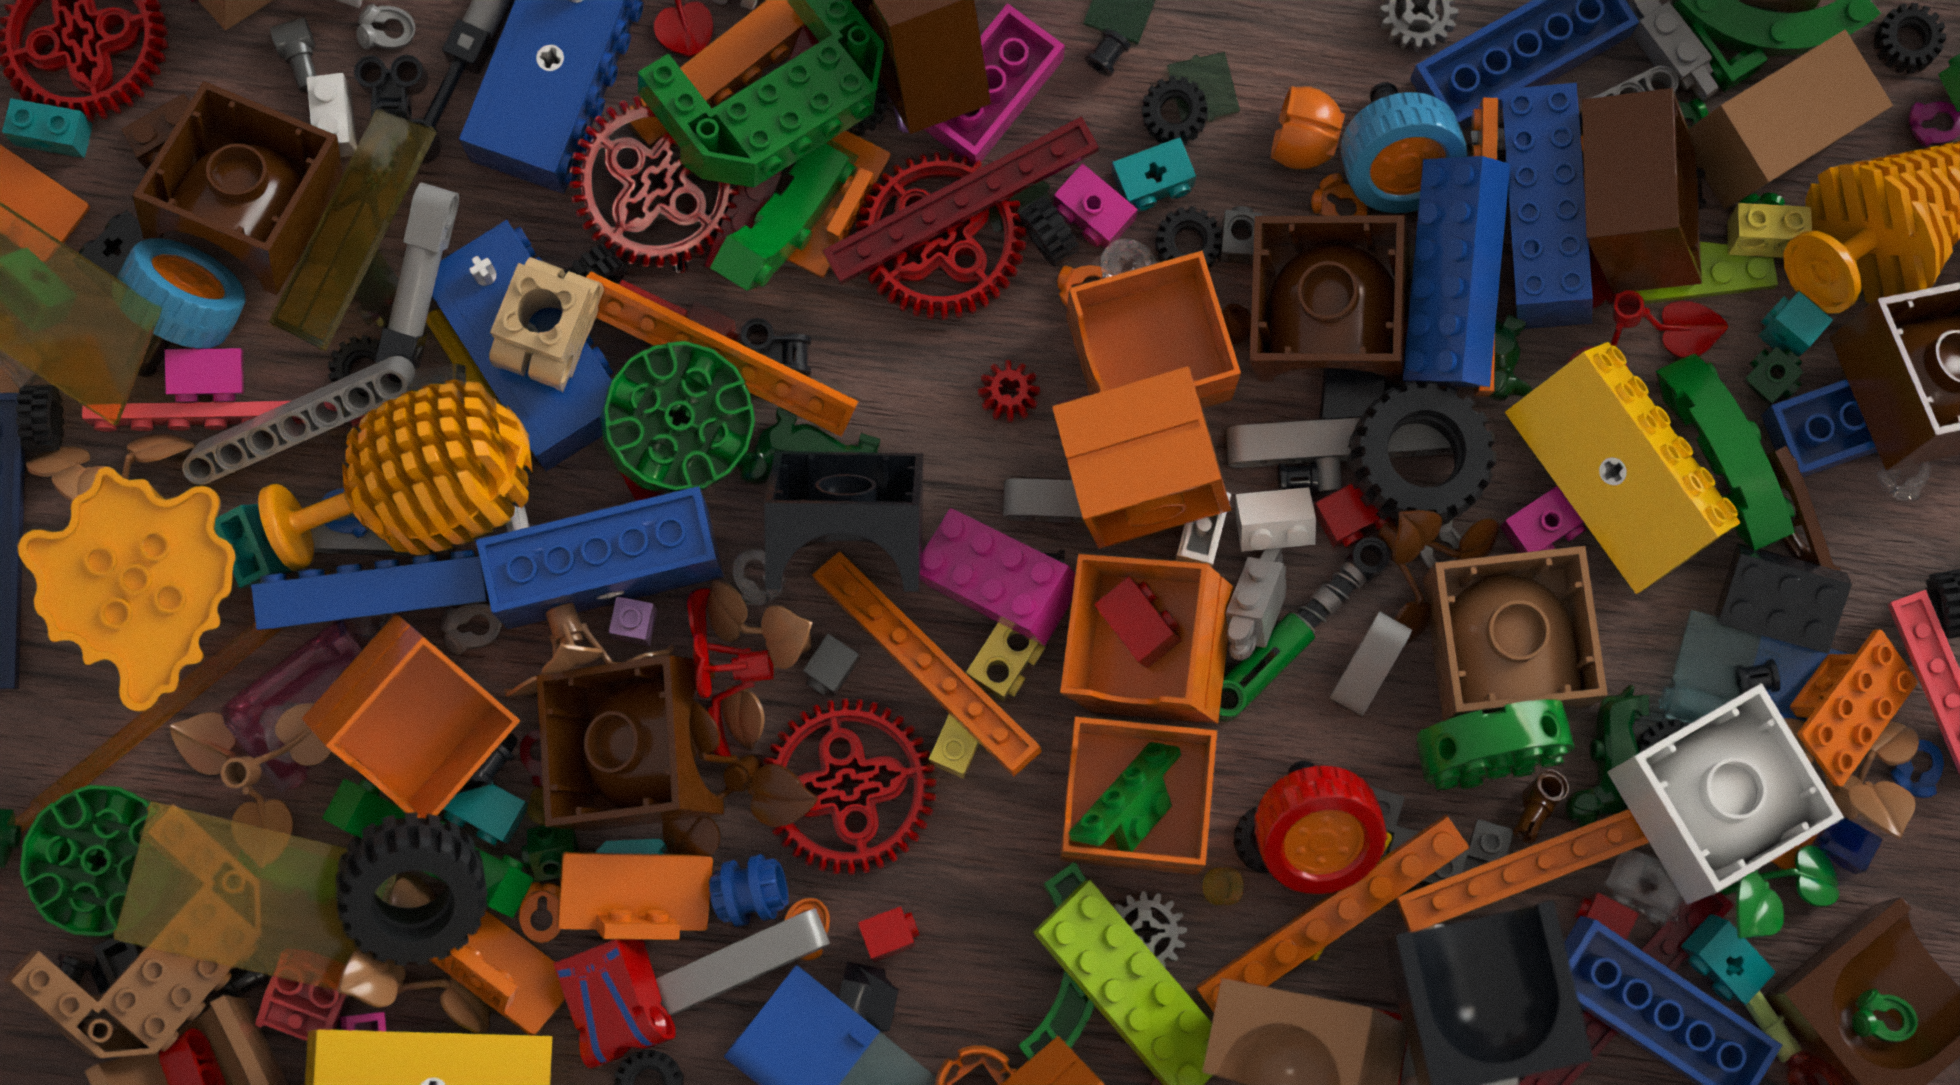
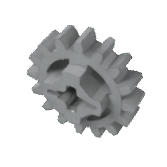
[1378,0,1458,52]
[1114,891,1187,968]

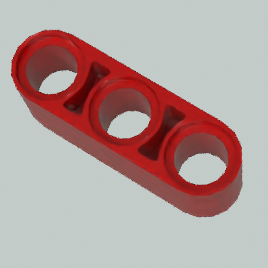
[158,1028,227,1085]

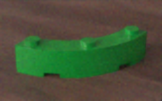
[1672,0,1881,56]
[710,139,858,291]
[1656,353,1795,551]
[322,778,535,919]
[1018,861,1094,1061]

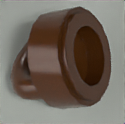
[1222,303,1251,345]

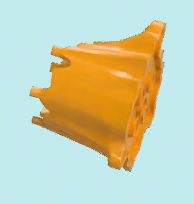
[18,467,235,711]

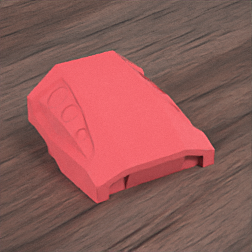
[255,948,347,1041]

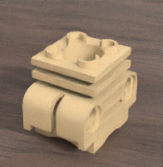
[489,257,604,392]

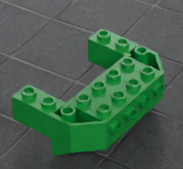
[638,0,884,188]

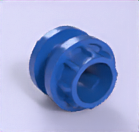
[709,854,789,927]

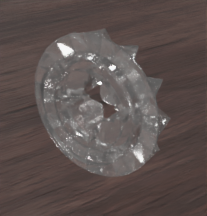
[1099,238,1156,279]

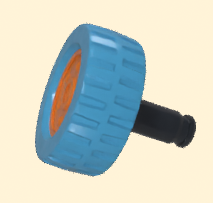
[1340,82,1468,213]
[114,238,246,377]

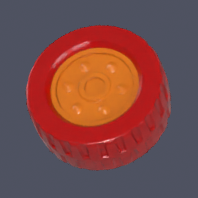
[1254,760,1387,894]

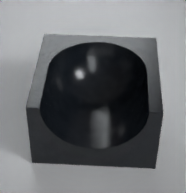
[764,451,923,592]
[1384,900,1594,1085]

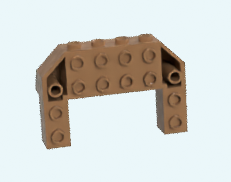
[4,804,261,1058]

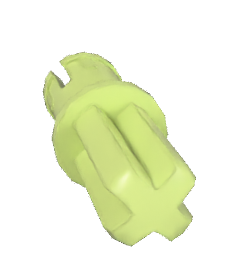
[1745,991,1802,1062]

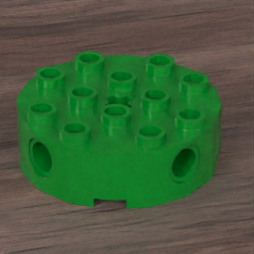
[600,341,755,494]
[1416,699,1575,791]
[20,785,181,939]

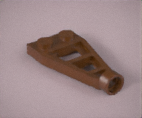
[1765,446,1841,571]

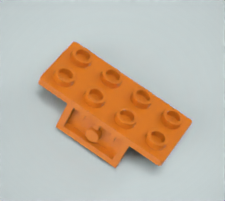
[787,131,891,278]
[0,144,90,263]
[1789,630,1918,787]
[557,852,713,940]
[429,910,566,1036]

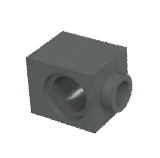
[1219,206,1262,265]
[803,634,860,696]

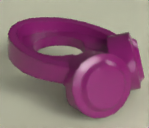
[1908,101,1960,148]

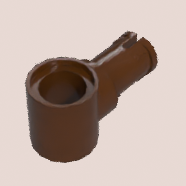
[1513,770,1569,844]

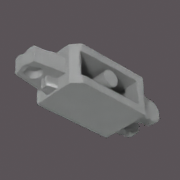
[1628,0,1718,102]
[1226,548,1287,661]

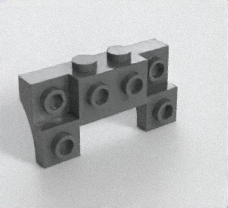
[1369,786,1513,905]

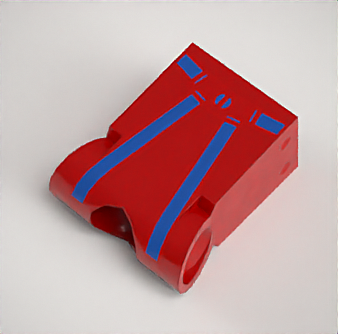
[553,939,676,1069]

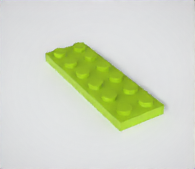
[1033,880,1213,1085]

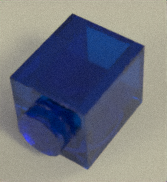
[1817,816,1883,875]

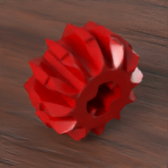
[978,360,1040,423]

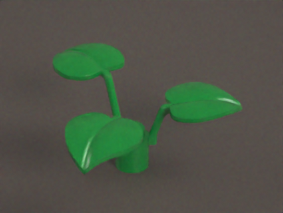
[1720,845,1840,939]

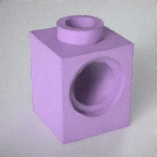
[609,596,657,646]

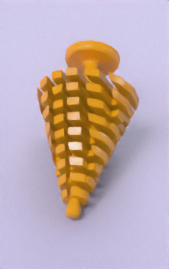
[1783,141,1960,313]

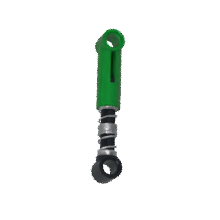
[1219,537,1390,722]

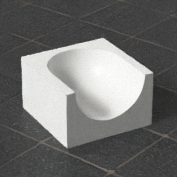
[1607,683,1844,905]

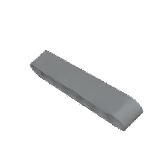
[182,356,415,485]
[1225,411,1478,468]

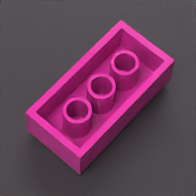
[923,3,1065,166]
[920,508,1075,646]

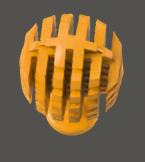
[258,379,533,571]

